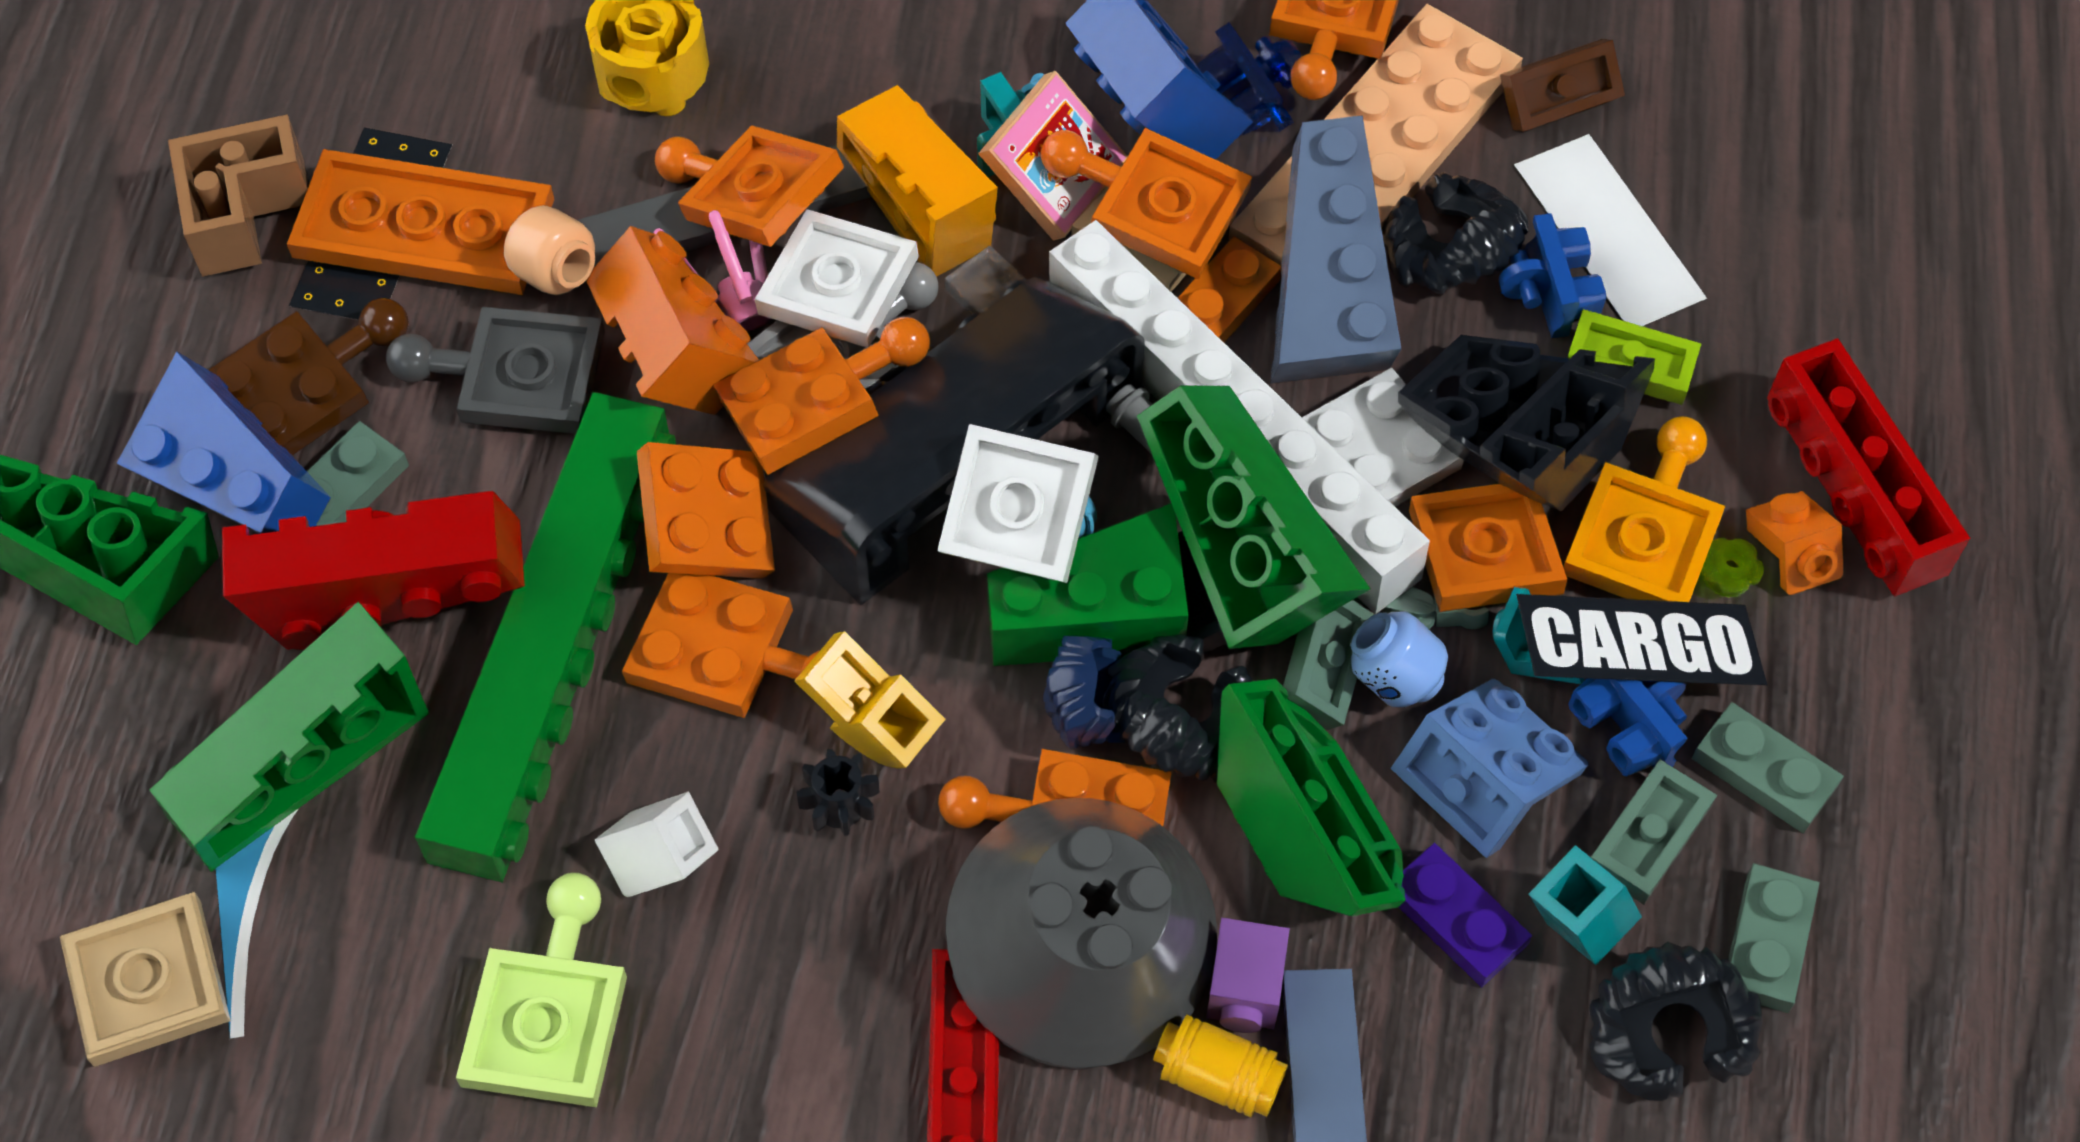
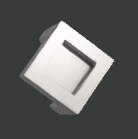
[595,791,719,897]

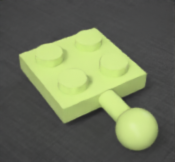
[456,873,627,1107]

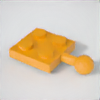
[1563,416,1725,602]

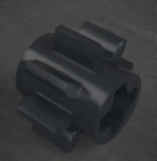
[796,749,880,836]

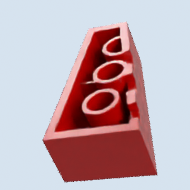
[222,491,525,650]

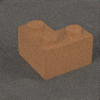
[168,114,309,277]

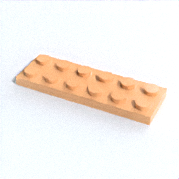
[1229,4,1523,265]

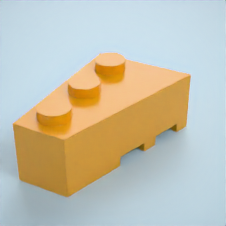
[837,85,998,277]

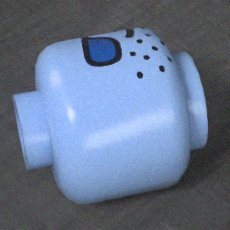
[1351,611,1448,707]

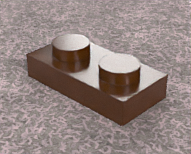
[1500,39,1625,132]

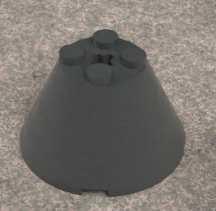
[945,798,1217,1069]

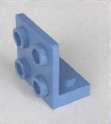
[1390,679,1588,858]

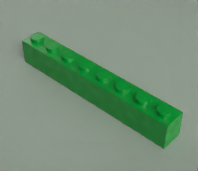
[415,392,676,883]

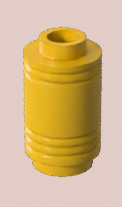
[1153,1014,1288,1118]

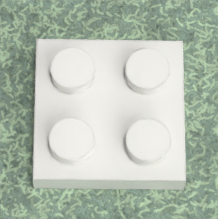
[754,209,919,348]
[1302,367,1464,506]
[937,424,1099,583]

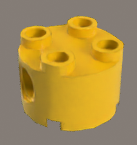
[585,0,709,116]

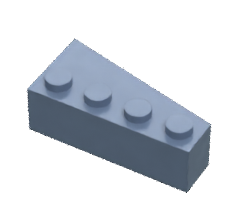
[1270,115,1401,384]

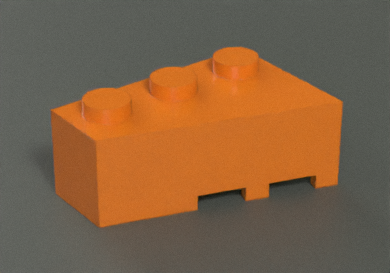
[586,226,759,415]

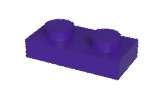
[1398,842,1532,988]

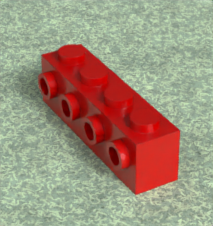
[1767,338,1971,597]

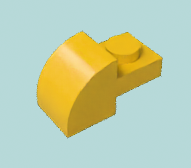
[794,631,946,769]

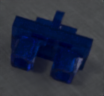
[1197,22,1301,135]

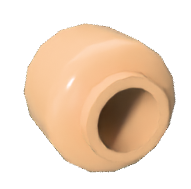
[504,205,595,295]

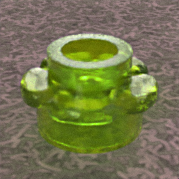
[1701,538,1764,597]

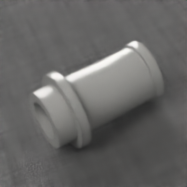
[1106,384,1153,457]

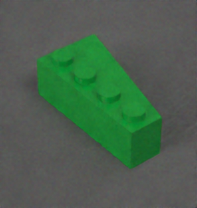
[1137,385,1371,649]
[0,455,219,645]
[149,602,429,872]

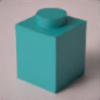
[1529,845,1642,966]

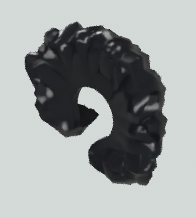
[1382,172,1529,295]
[1102,634,1253,783]
[1589,941,1763,1101]

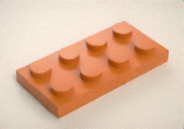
[287,149,554,295]

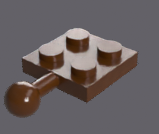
[209,298,409,455]

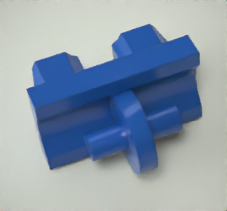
[1498,213,1606,338]
[1568,678,1687,777]

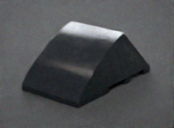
[1398,335,1655,511]

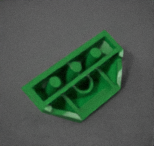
[1217,679,1406,917]

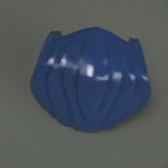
[1042,636,1126,750]

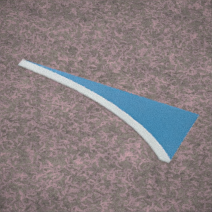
[216,809,298,1039]

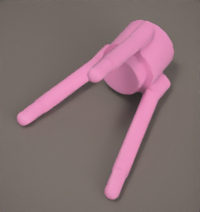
[653,210,772,332]

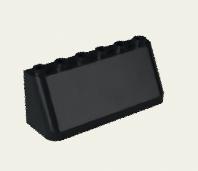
[763,277,1145,605]

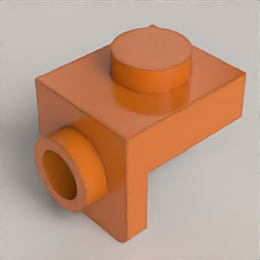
[1746,491,1843,595]

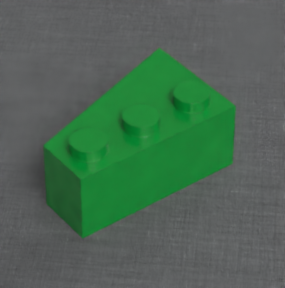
[987,504,1188,666]

